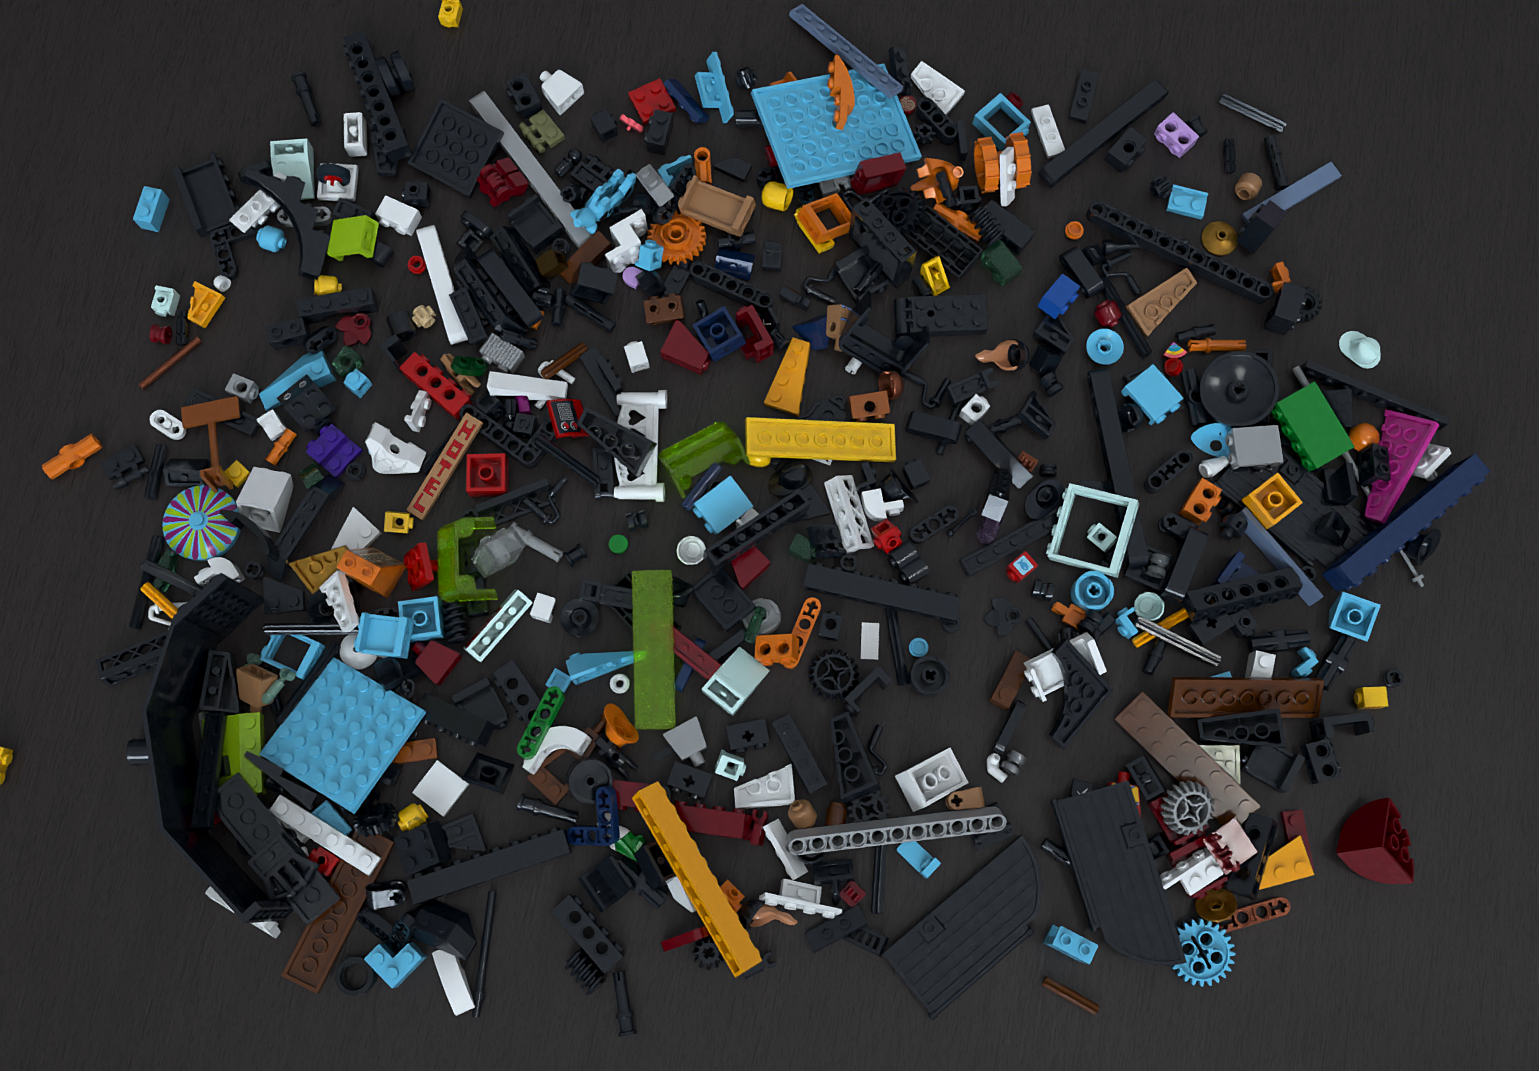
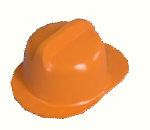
[604,703,639,748]

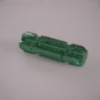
[744,606,767,643]

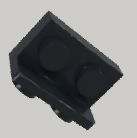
[1357,443,1391,487]

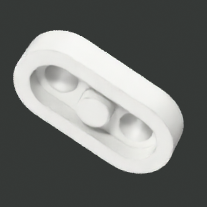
[150,410,187,440]

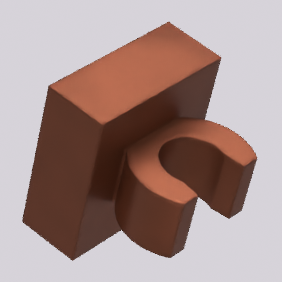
[1018,451,1039,472]

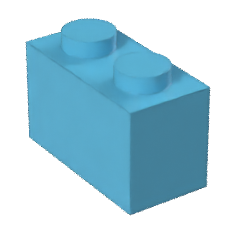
[133,186,170,232]

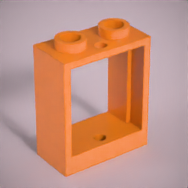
[797,193,851,245]

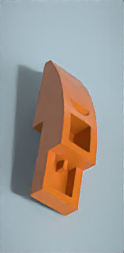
[827,55,855,130]

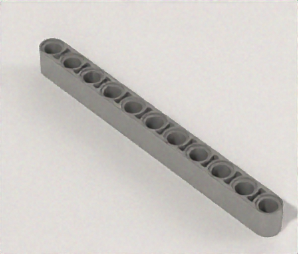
[468,91,593,249]
[786,806,1007,855]

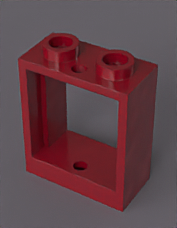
[851,152,907,195]

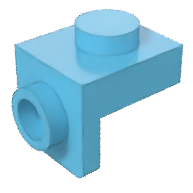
[1115,607,1138,639]
[1290,646,1319,678]

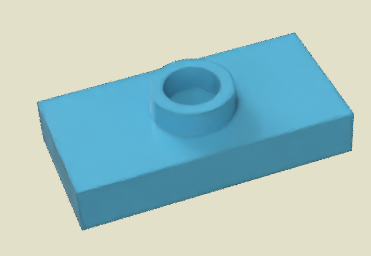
[312,800,353,835]

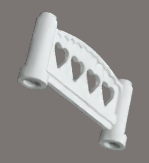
[614,390,667,502]

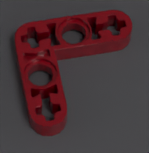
[661,926,710,952]

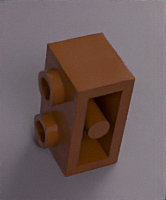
[643,293,686,325]

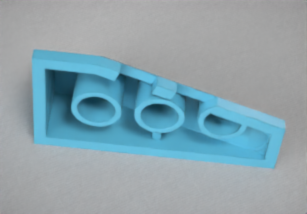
[259,350,336,411]
[566,651,649,685]

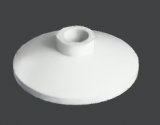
[340,634,378,670]

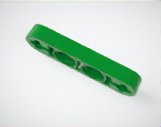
[517,686,565,760]

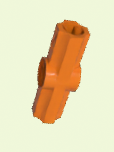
[933,203,982,243]
[42,433,102,480]

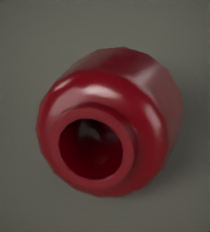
[1094,299,1122,328]

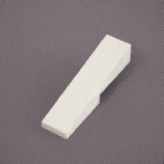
[487,371,568,400]

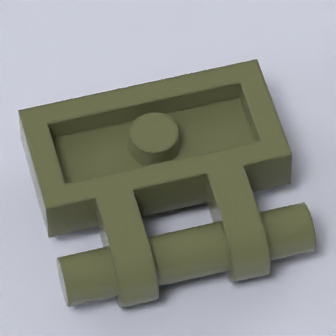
[519,109,565,154]

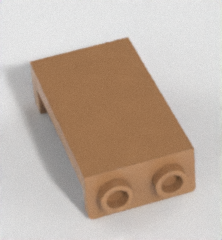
[678,175,756,237]

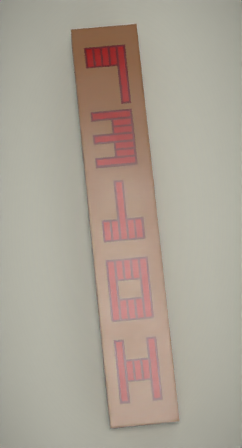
[407,413,483,520]

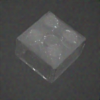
[471,526,526,578]

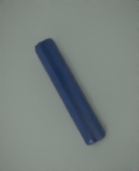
[681,462,722,511]

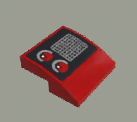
[546,399,590,438]

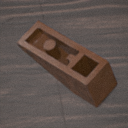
[988,650,1031,710]

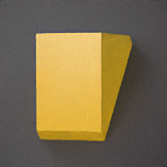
[919,256,950,296]

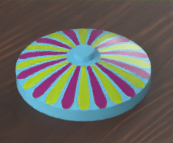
[163,485,241,561]

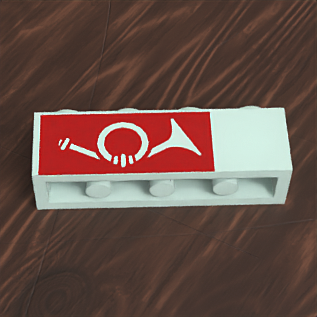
[463,589,533,662]

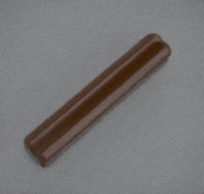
[541,342,588,379]
[1042,976,1100,1015]

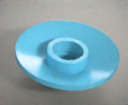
[1086,329,1124,365]

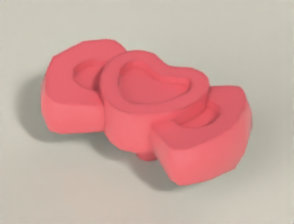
[619,114,644,133]

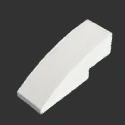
[432,950,475,1016]

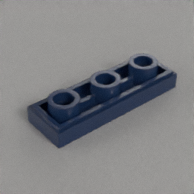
[664,79,709,123]

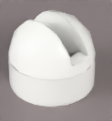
[214,275,231,292]

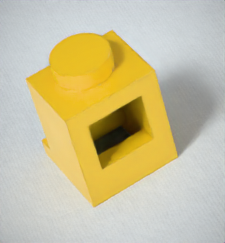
[438,0,463,28]
[384,511,414,533]

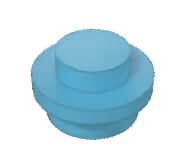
[909,638,928,657]

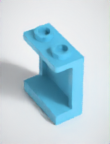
[1121,364,1183,425]
[692,476,753,535]
[354,612,414,659]
[1043,924,1098,964]

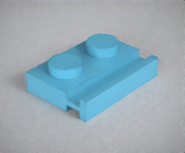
[1166,184,1208,220]

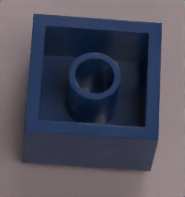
[692,306,746,362]

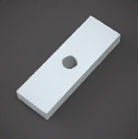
[763,819,808,880]

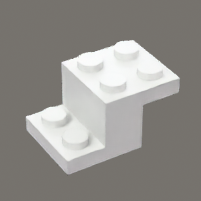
[605,209,648,273]

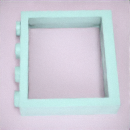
[1046,483,1139,578]

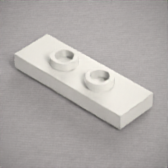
[1031,104,1065,159]
[1000,147,1016,206]

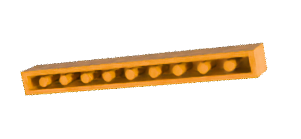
[632,781,762,978]

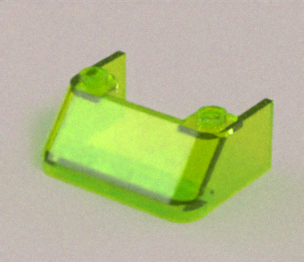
[658,421,750,499]
[437,517,498,602]

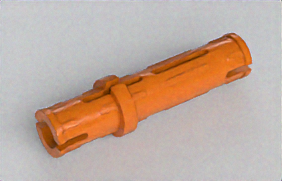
[1187,338,1246,353]

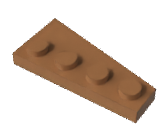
[1126,268,1197,338]

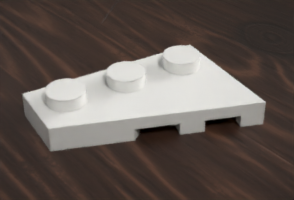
[319,570,359,632]
[734,764,795,809]

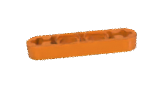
[783,597,821,669]

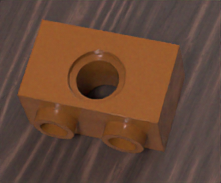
[848,390,890,422]

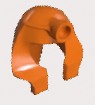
[911,158,963,204]

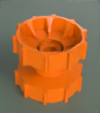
[973,132,1032,194]

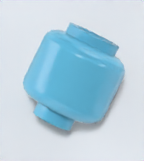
[256,225,287,253]

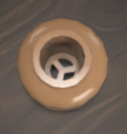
[1235,173,1262,200]
[787,799,817,829]

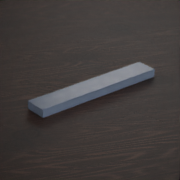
[1241,162,1342,225]
[1237,507,1324,606]

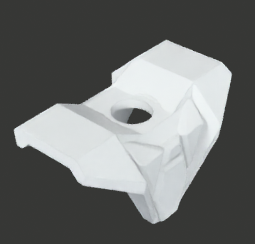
[365,422,426,474]

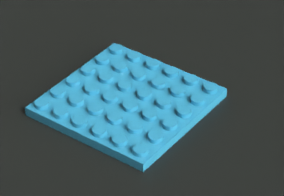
[259,657,426,814]

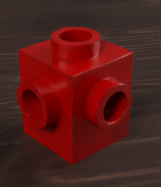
[871,519,903,554]

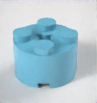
[1070,571,1114,612]

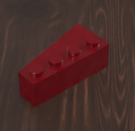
[673,801,754,841]

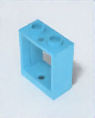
[972,93,1031,151]
[260,635,326,680]

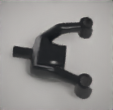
[611,169,668,222]

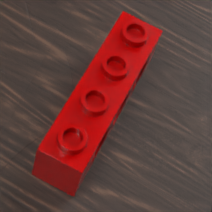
[399,352,473,421]

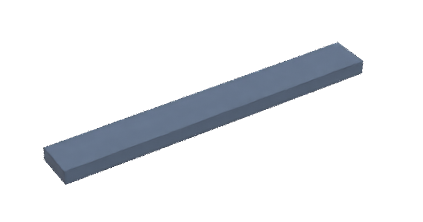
[789,4,903,99]

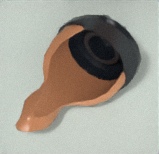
[975,339,1030,371]
[739,900,798,932]

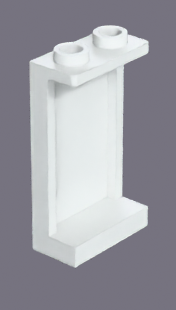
[1024,632,1107,702]

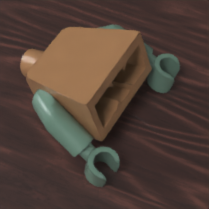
[236,653,296,713]

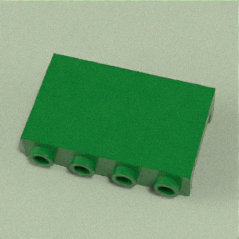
[1271,382,1355,472]

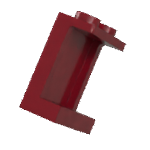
[736,305,774,363]
[1147,786,1210,848]
[1165,835,1229,900]

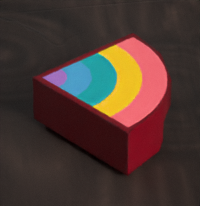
[1161,341,1188,360]

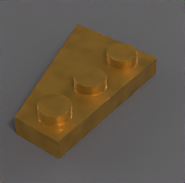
[289,545,350,594]

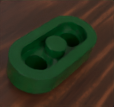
[451,356,488,376]

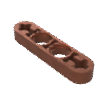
[1212,897,1290,932]

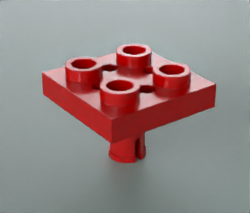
[404,542,443,592]

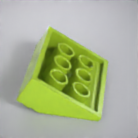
[202,712,266,795]

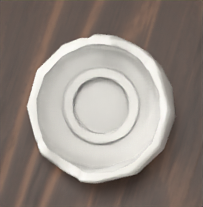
[676,536,706,565]

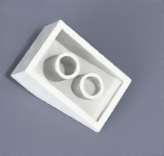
[895,748,968,812]

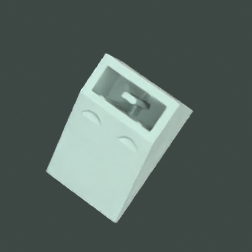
[270,138,315,200]
[702,646,770,716]

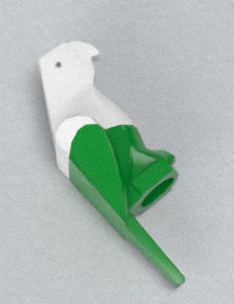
[597,813,646,861]

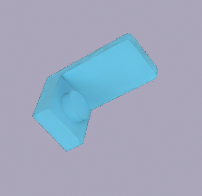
[658,155,692,186]
[896,841,941,878]

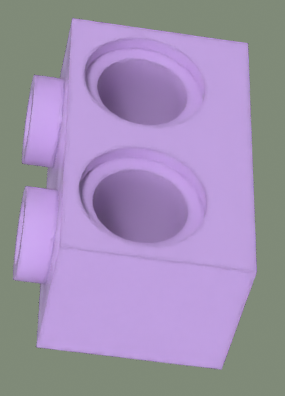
[1154,112,1199,158]

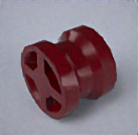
[149,324,172,344]

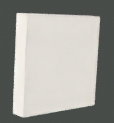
[412,760,469,817]

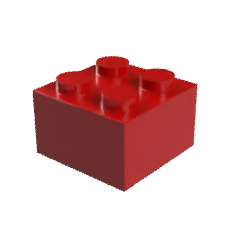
[466,453,509,497]

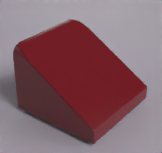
[740,336,759,360]

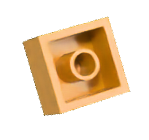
[1242,473,1303,530]

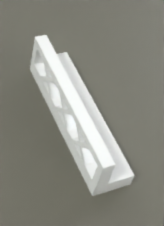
[824,475,874,554]

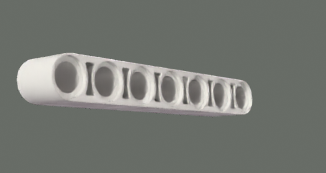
[416,225,468,345]

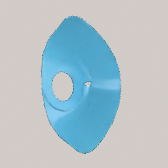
[1191,423,1232,458]

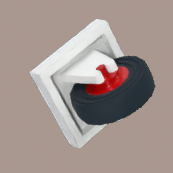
[316,163,359,202]

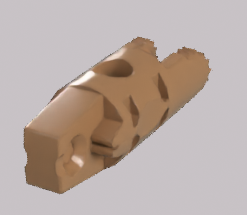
[440,353,481,396]

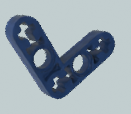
[566,785,620,846]

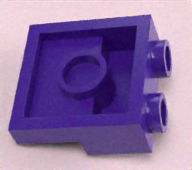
[306,424,363,479]

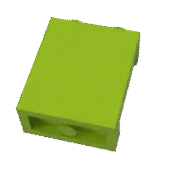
[327,215,379,261]

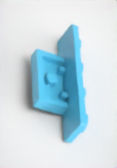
[695,52,734,123]

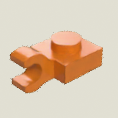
[1051,602,1086,631]

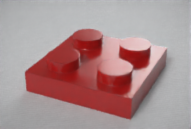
[628,78,676,125]

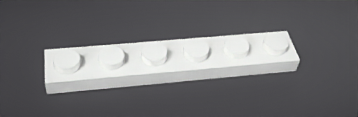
[270,794,382,876]

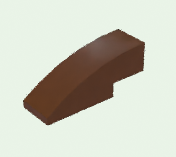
[560,230,612,286]

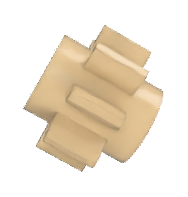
[412,305,436,328]

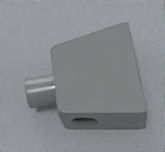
[663,717,707,767]

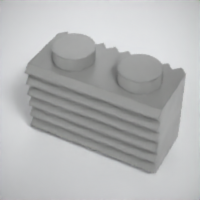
[636,164,674,206]
[479,333,525,374]

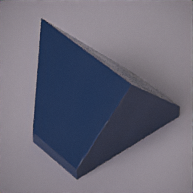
[791,314,830,350]

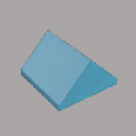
[1329,592,1381,642]

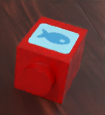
[1006,551,1038,583]

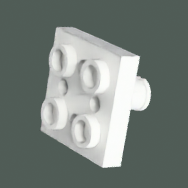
[1412,444,1451,481]

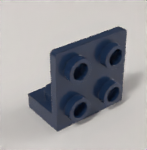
[1211,551,1260,586]

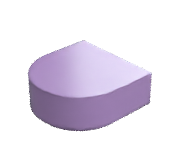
[623,267,642,289]

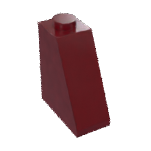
[660,319,711,375]
[729,531,770,591]

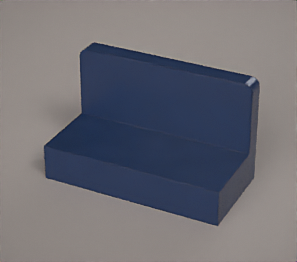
[715,248,756,280]

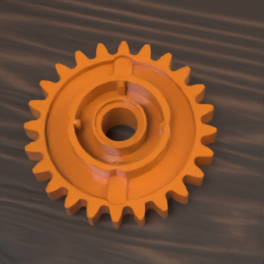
[647,211,706,265]

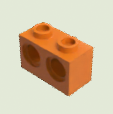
[1179,478,1222,525]
[755,634,799,666]

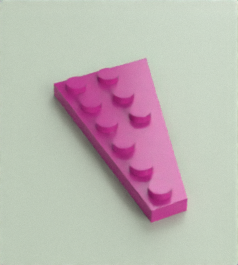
[1364,409,1439,524]

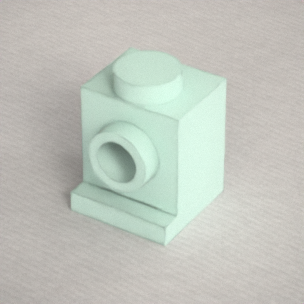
[151,286,180,317]
[1087,523,1118,553]
[715,750,746,781]

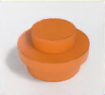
[1065,221,1084,240]

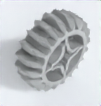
[1160,780,1215,835]

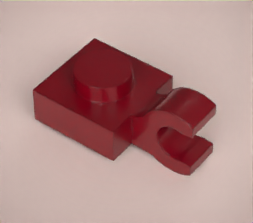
[749,809,769,847]

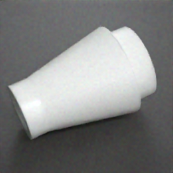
[1199,456,1229,478]

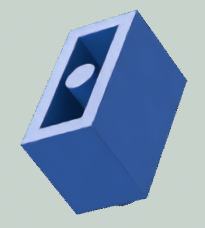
[1037,273,1080,319]

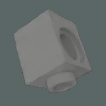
[225,373,260,404]

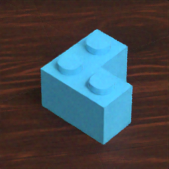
[364,942,427,989]

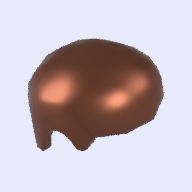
[878,371,904,400]

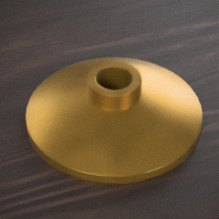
[1201,221,1238,256]
[1195,888,1237,922]

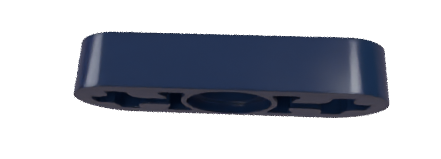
[673,638,706,693]

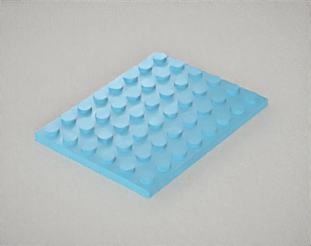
[751,63,922,189]

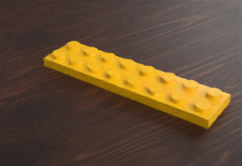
[745,417,896,462]

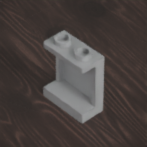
[1225,425,1283,469]

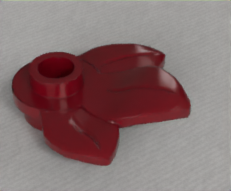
[335,313,371,346]

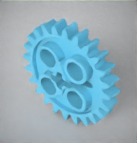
[1171,918,1236,987]

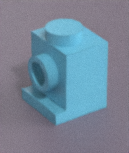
[635,240,663,271]
[343,369,373,398]

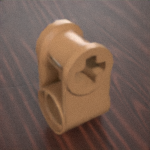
[945,787,985,811]

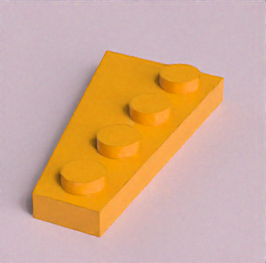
[764,337,811,417]

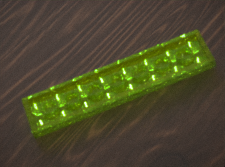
[632,570,675,729]

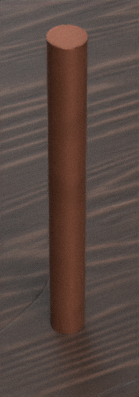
[138,336,202,390]

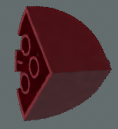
[1336,797,1414,884]

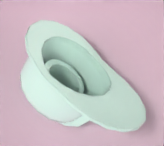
[1339,331,1381,369]

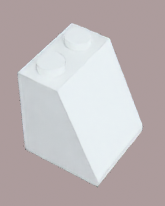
[236,467,294,533]

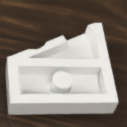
[404,390,431,432]

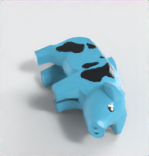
[570,169,636,234]

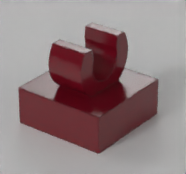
[840,881,866,908]

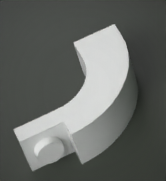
[522,726,592,775]

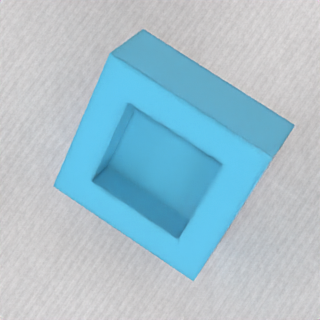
[545,668,572,693]

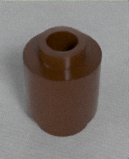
[825,802,847,826]

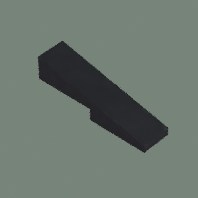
[244,751,317,810]

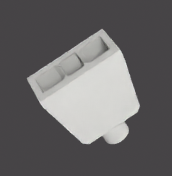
[540,70,584,115]

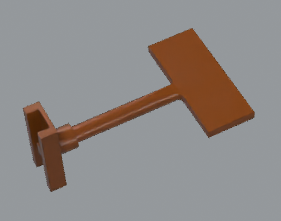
[181,396,241,493]

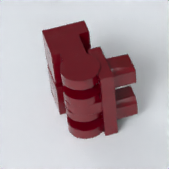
[476,157,529,207]

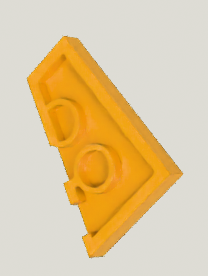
[1247,835,1314,890]

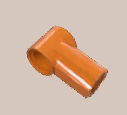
[694,147,712,185]

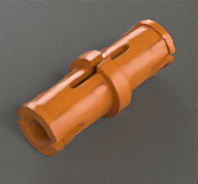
[265,428,297,466]

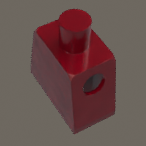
[412,640,462,686]

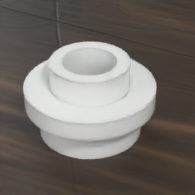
[610,674,630,694]

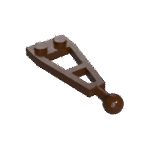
[527,711,607,805]

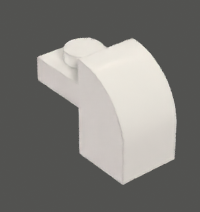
[861,488,904,522]
[194,557,245,587]

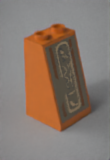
[336,547,406,599]

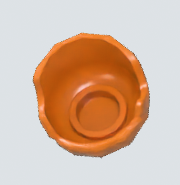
[1349,423,1380,451]

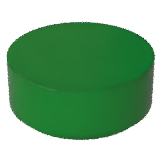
[609,535,628,555]

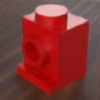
[309,846,341,877]

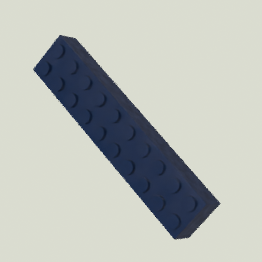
[1322,454,1490,592]

